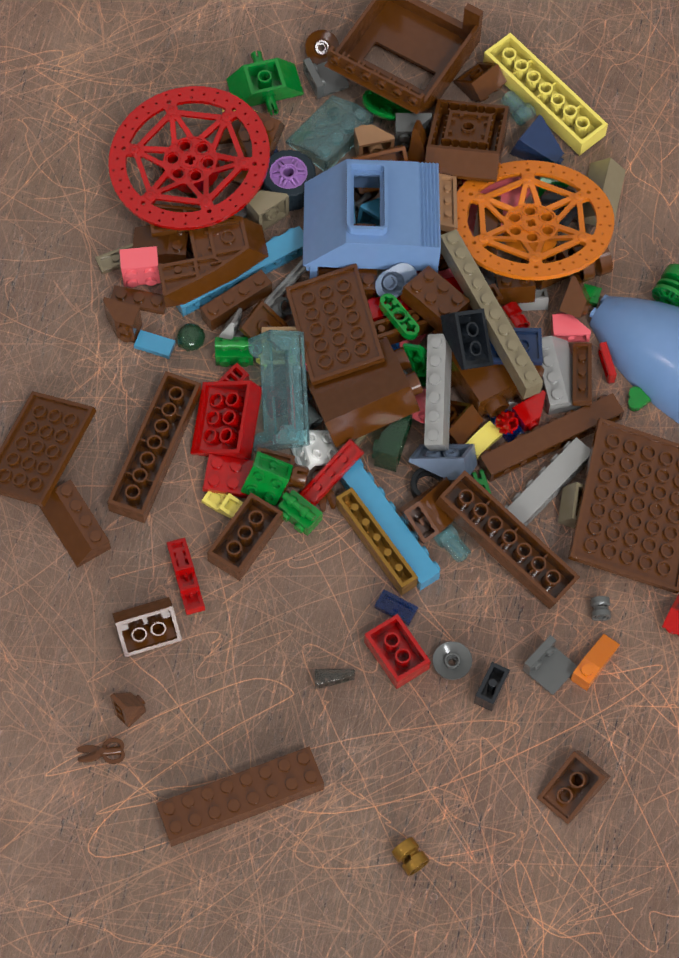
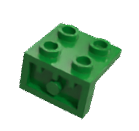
[241,451,293,506]

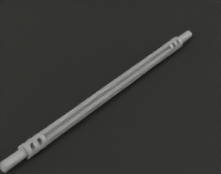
[234,192,372,337]

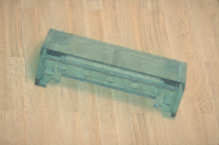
[248,330,310,451]

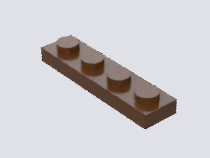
[572,343,592,406]

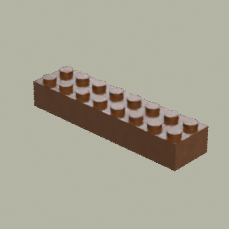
[107,371,201,523]
[435,470,580,610]
[156,746,324,847]

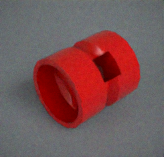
[502,302,530,328]

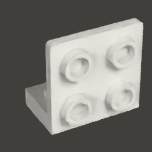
[289,430,338,471]

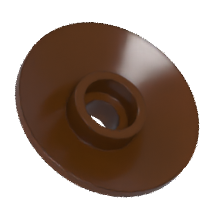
[305,30,339,65]

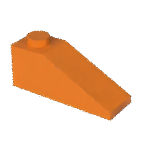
[571,634,620,691]

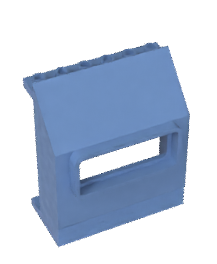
[303,159,441,279]

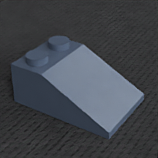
[409,444,477,480]

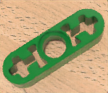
[379,293,420,340]

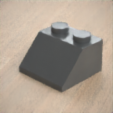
[395,113,432,152]

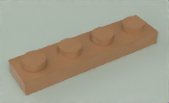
[439,173,458,232]

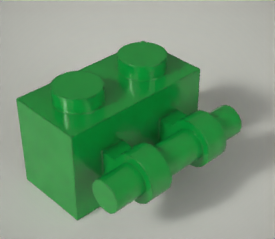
[215,337,253,367]
[278,489,323,536]

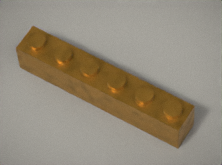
[336,487,418,596]

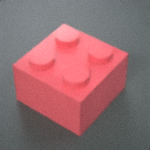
[120,246,161,288]

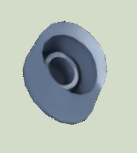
[375,263,417,298]

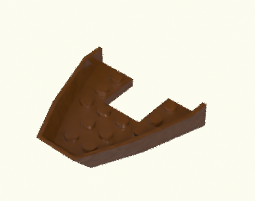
[150,204,269,308]

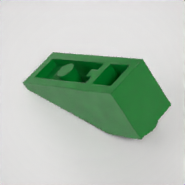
[403,343,427,387]

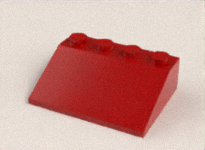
[190,381,262,460]

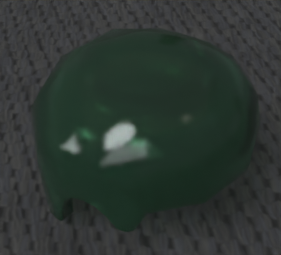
[175,323,205,351]

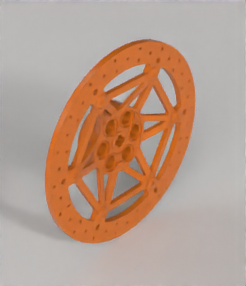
[457,160,614,281]

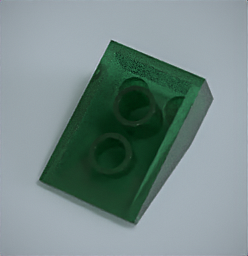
[372,414,413,472]

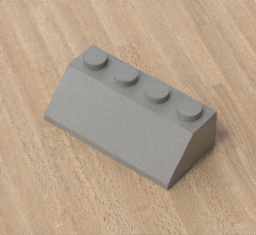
[542,336,581,415]

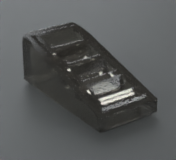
[315,669,355,690]

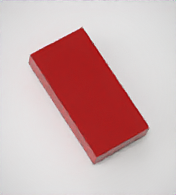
[597,342,617,384]

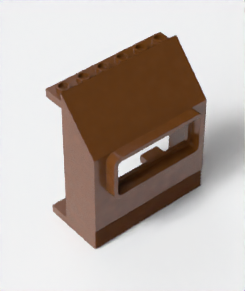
[324,0,483,114]

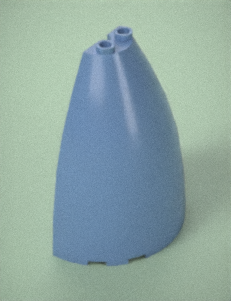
[589,294,679,424]

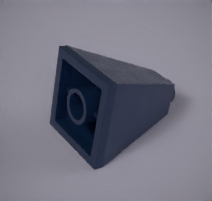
[509,115,564,164]

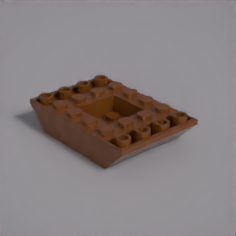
[425,99,511,183]

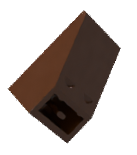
[398,477,453,544]

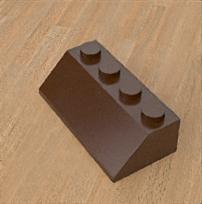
[39,479,111,568]

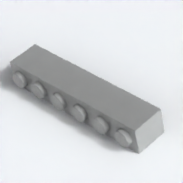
[424,334,452,451]
[505,437,591,527]

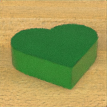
[627,387,651,412]

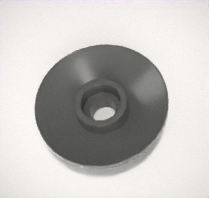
[433,641,472,680]

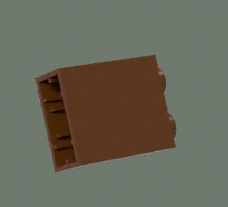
[432,302,545,418]
[303,337,424,447]

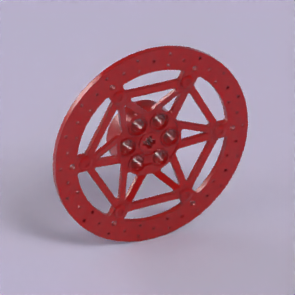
[108,86,270,230]

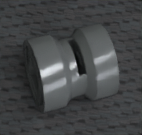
[590,596,611,621]

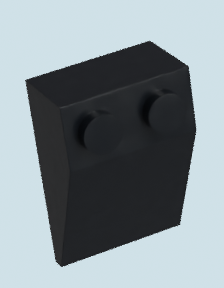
[440,308,494,370]

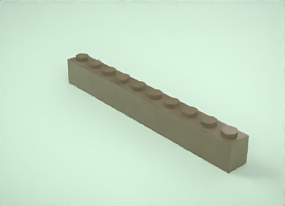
[440,229,543,399]

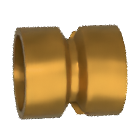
[391,837,430,876]

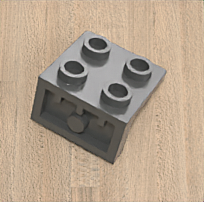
[303,57,349,99]
[523,635,577,695]

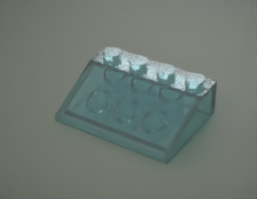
[286,95,373,171]

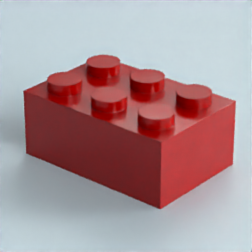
[364,614,431,689]

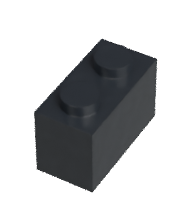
[474,662,510,711]

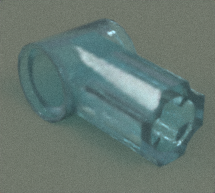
[501,91,536,126]
[434,524,471,563]

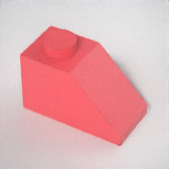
[551,313,591,342]

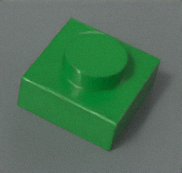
[584,283,602,307]

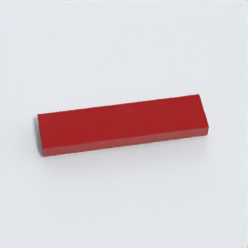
[299,439,365,506]

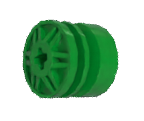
[652,264,679,307]

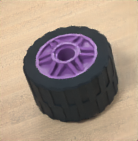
[262,150,316,211]

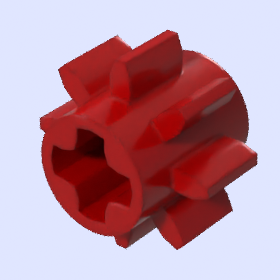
[495,411,519,434]

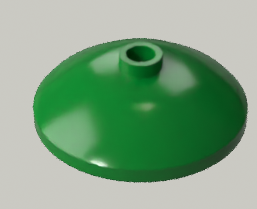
[362,90,413,121]

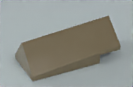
[577,157,626,226]

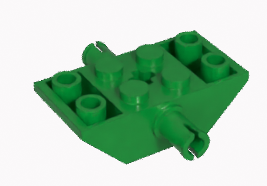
[226,51,304,116]

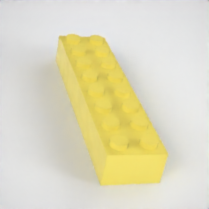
[483,33,608,156]

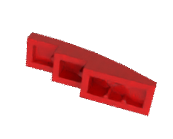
[166,538,205,615]

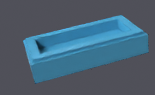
[134,330,176,359]

